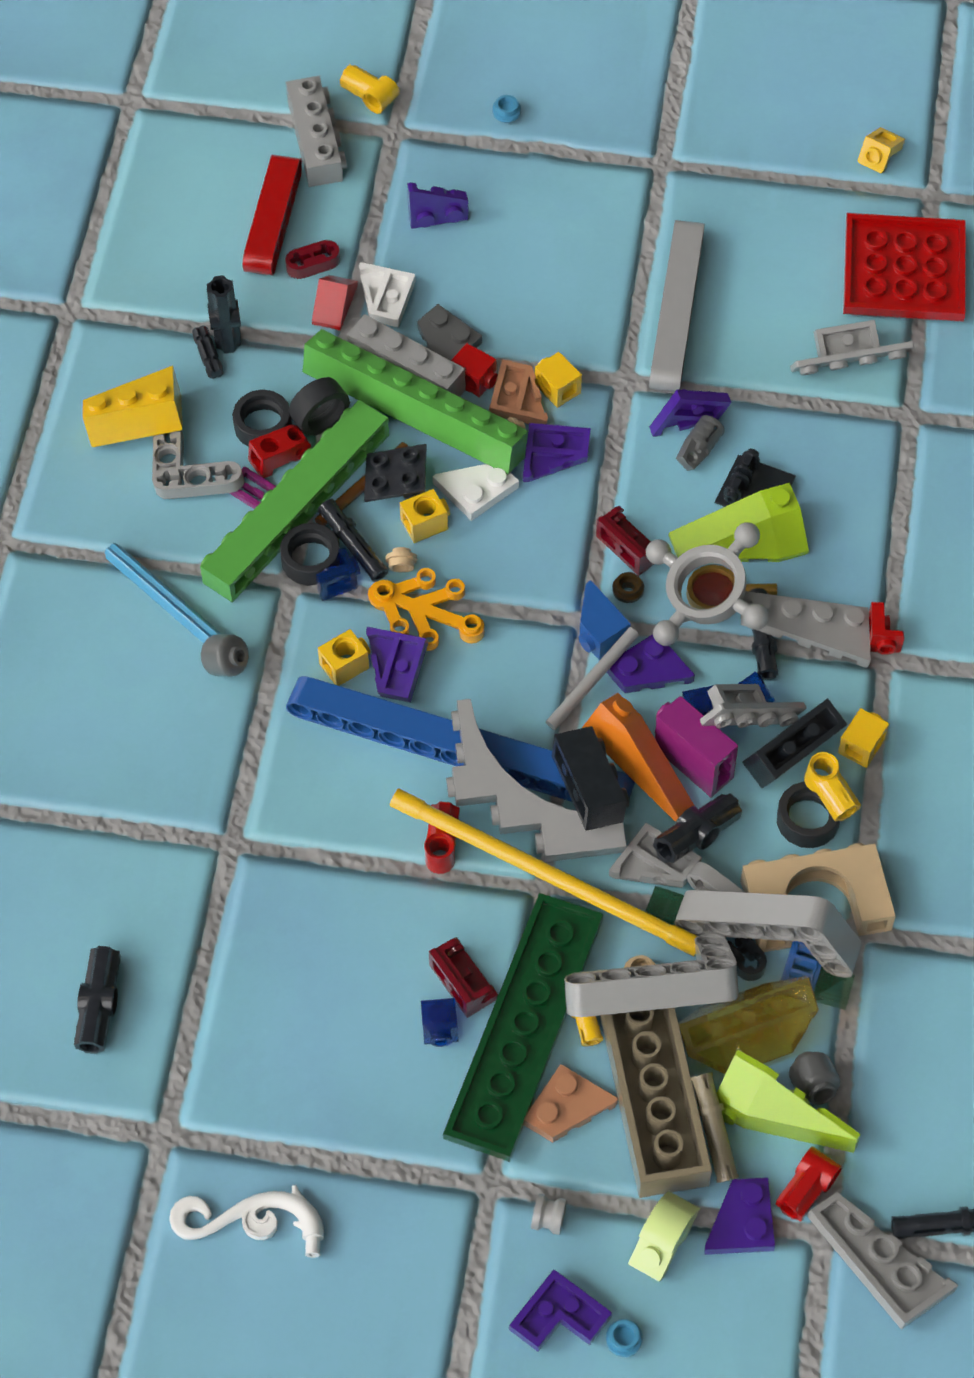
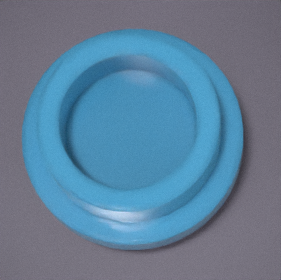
[492,95,521,122]
[606,1319,643,1357]

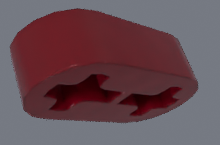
[285,240,340,279]

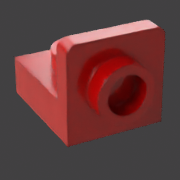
[869,602,905,655]

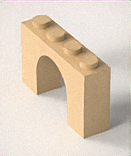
[740,843,896,952]

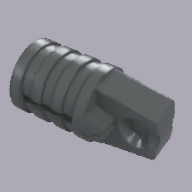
[676,415,724,471]

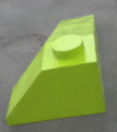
[668,483,809,562]
[717,1050,861,1153]

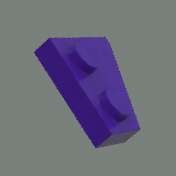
[407,182,469,229]
[649,389,732,437]
[523,423,591,483]
[366,627,428,703]
[606,634,695,693]
[704,1177,775,1255]

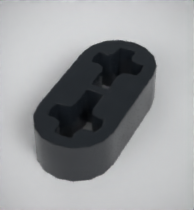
[727,938,767,981]

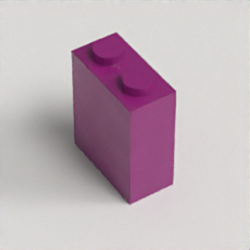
[654,696,738,798]

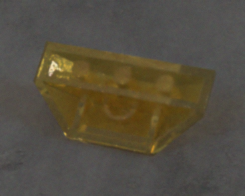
[678,976,819,1074]

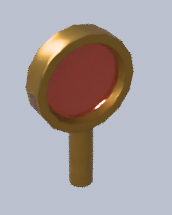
[686,565,777,609]

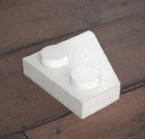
[359,262,416,327]
[433,464,519,521]

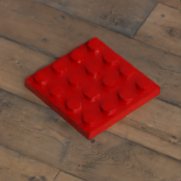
[843,213,966,322]

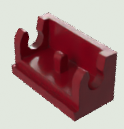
[596,506,654,576]
[429,937,498,1018]

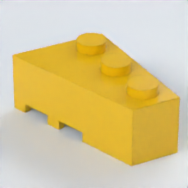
[83,365,183,447]

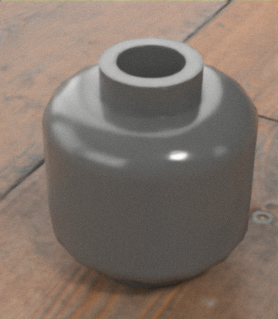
[200,634,249,677]
[788,1051,841,1105]

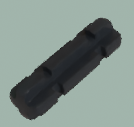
[192,325,224,379]

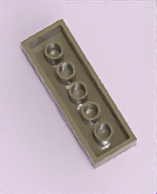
[600,1008,712,1198]

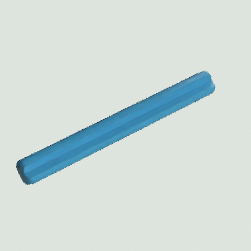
[104,543,221,643]

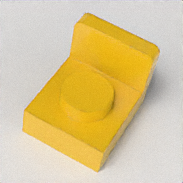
[858,127,905,173]

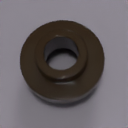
[612,572,644,603]

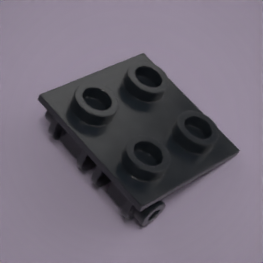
[364,444,427,502]
[715,448,796,507]

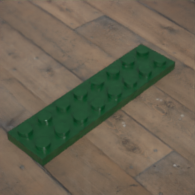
[443,893,604,1162]

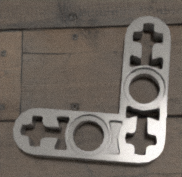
[152,430,244,499]

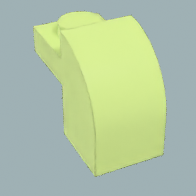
[628,1191,700,1282]

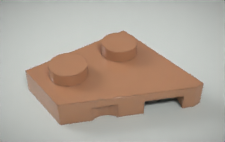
[489,359,548,424]
[524,1064,618,1143]

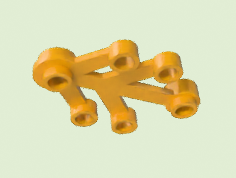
[368,568,485,651]

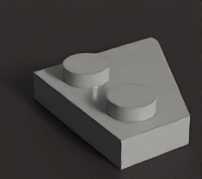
[609,823,702,888]

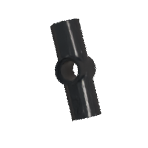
[206,275,242,354]
[653,793,742,864]
[74,946,121,1054]

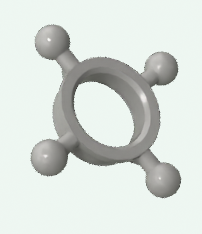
[646,522,769,646]

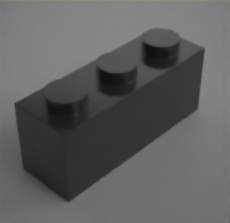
[742,698,848,788]
[552,726,629,831]

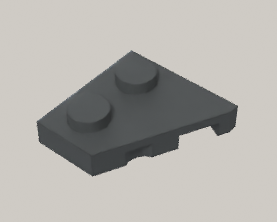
[417,304,482,361]

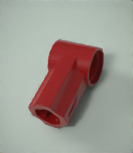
[424,801,460,874]
[776,1146,843,1222]

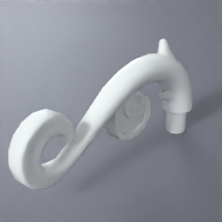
[169,1185,324,1258]

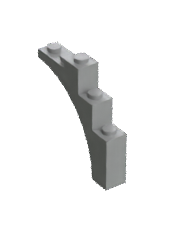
[446,699,626,862]

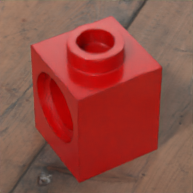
[451,343,498,398]

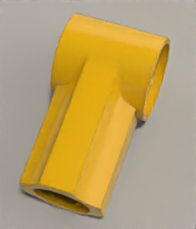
[340,64,400,114]
[804,752,861,822]

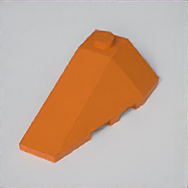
[582,693,694,821]

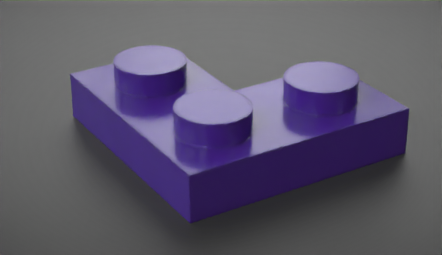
[509,1269,612,1352]

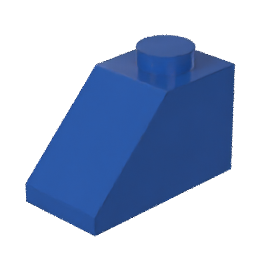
[579,580,631,660]

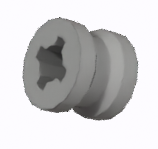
[531,1193,567,1235]

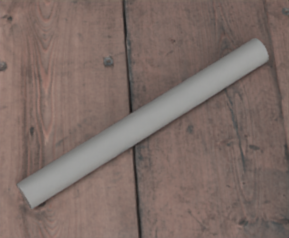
[546,627,639,730]

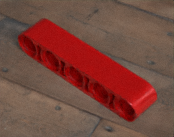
[242,155,302,275]

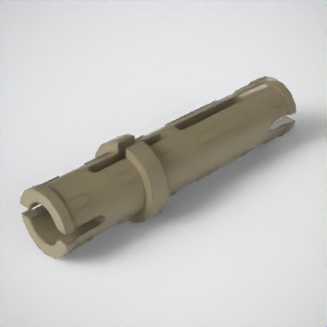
[690,1072,739,1183]

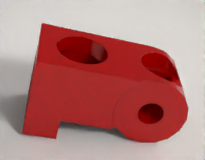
[248,425,311,479]

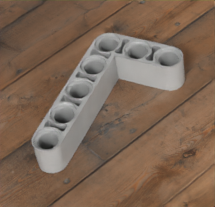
[674,890,862,978]
[564,934,739,1017]

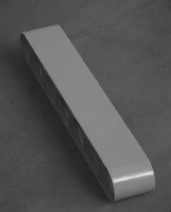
[649,220,705,392]

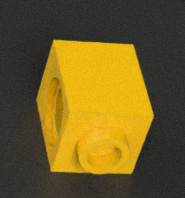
[535,352,582,408]
[399,489,451,543]
[318,629,371,686]
[838,708,889,768]

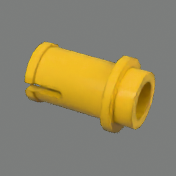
[571,1016,603,1047]

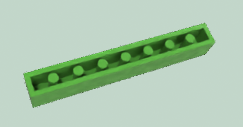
[302,329,528,475]
[200,400,389,602]

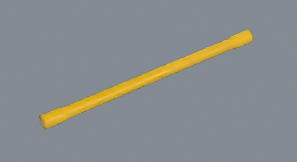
[390,788,698,957]

